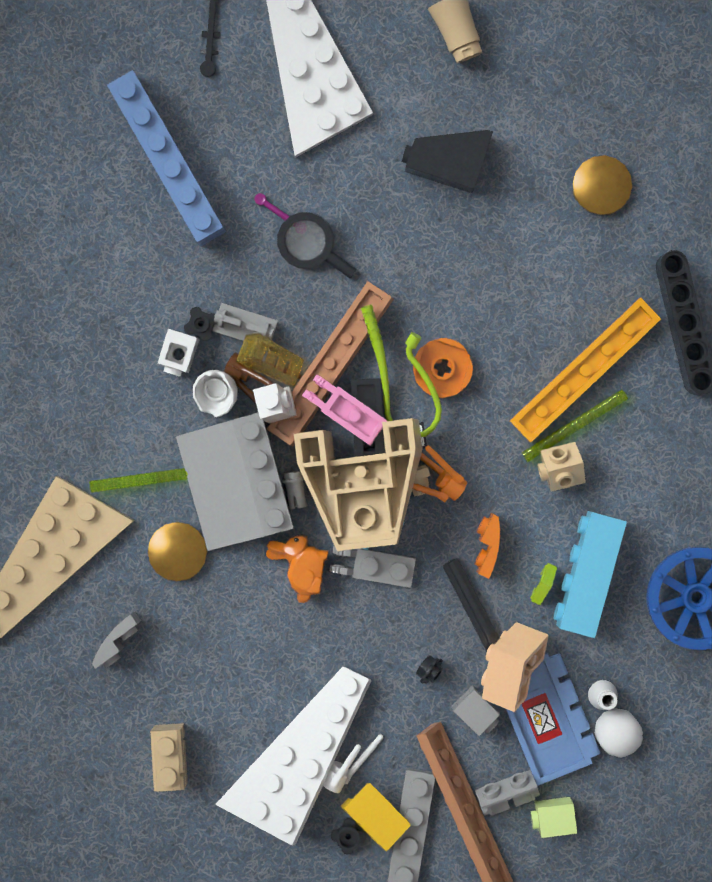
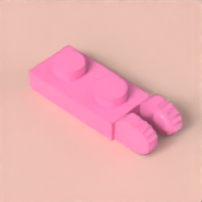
[302,375,387,446]

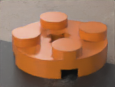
[413,338,473,398]

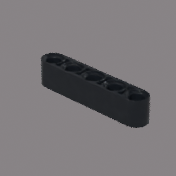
[656,250,712,395]

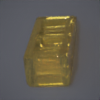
[237,333,304,387]

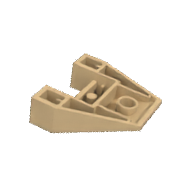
[294,418,422,551]

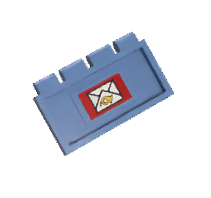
[506,652,601,786]

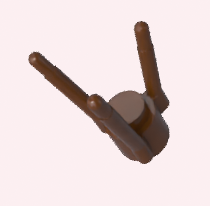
[224,352,302,405]

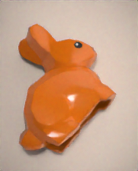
[266,535,329,603]

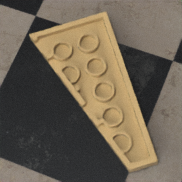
[0,476,135,639]

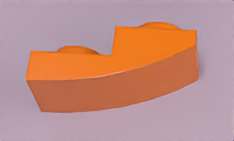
[474,513,500,579]

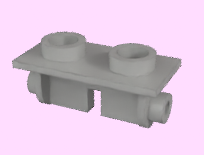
[213,303,278,349]
[475,770,540,816]

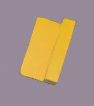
[340,783,410,851]

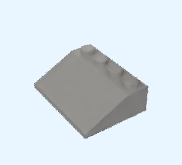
[176,413,294,551]

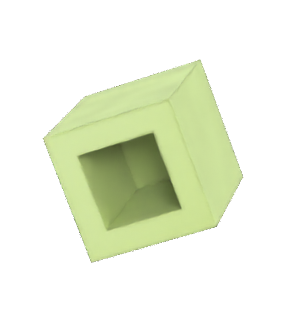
[531,797,577,838]

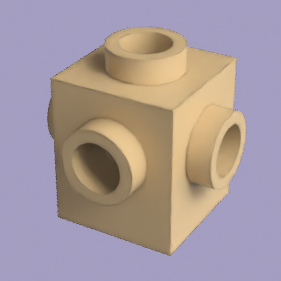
[537,442,586,492]

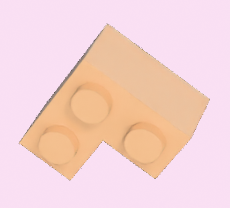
[481,622,549,712]

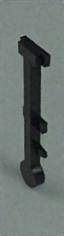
[200,0,220,77]

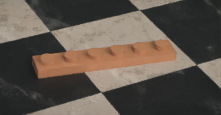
[267,281,394,447]
[417,721,513,882]

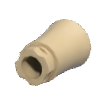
[428,0,482,64]

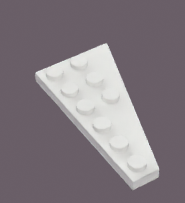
[266,0,373,158]
[215,667,371,845]

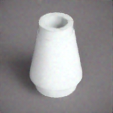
[588,680,618,710]

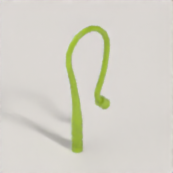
[361,305,442,438]

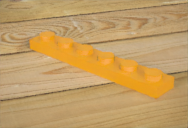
[509,298,661,443]

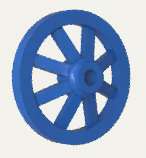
[646,547,712,650]

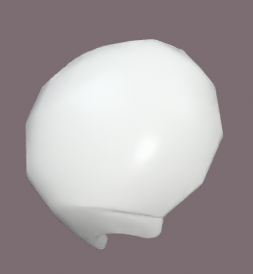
[193,370,238,417]
[594,708,643,758]

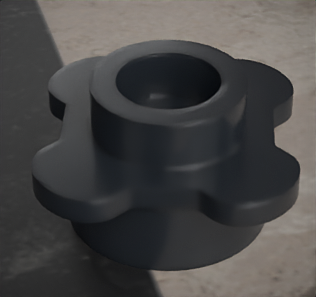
[184,307,217,341]
[416,655,443,684]
[331,818,366,854]

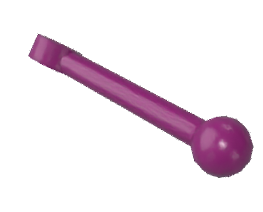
[254,193,307,234]

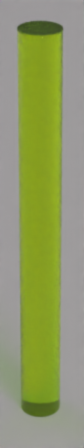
[521,389,628,463]
[89,468,188,493]

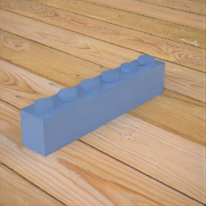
[107,70,226,246]

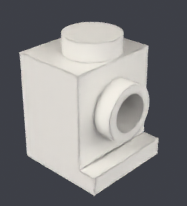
[158,329,200,377]
[253,383,297,423]

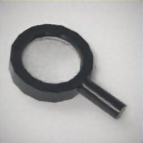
[277,212,357,279]

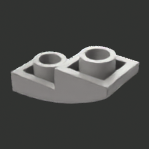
[92,611,141,669]

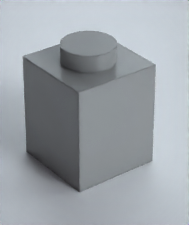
[452,685,500,736]

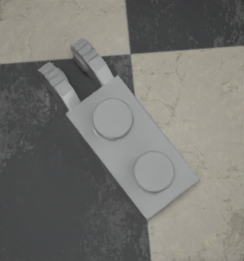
[329,546,416,588]

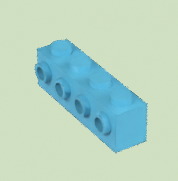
[554,511,627,638]

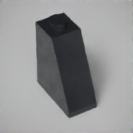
[401,130,493,194]

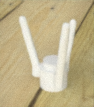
[323,734,383,793]

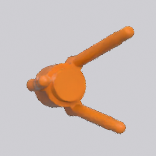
[412,446,467,503]

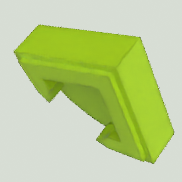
[530,563,557,605]

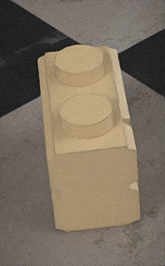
[150,723,188,792]

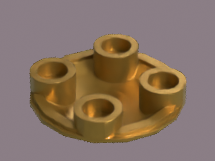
[573,155,632,215]
[148,522,208,581]

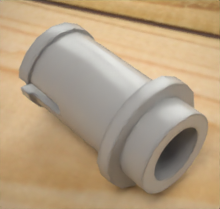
[282,471,308,509]

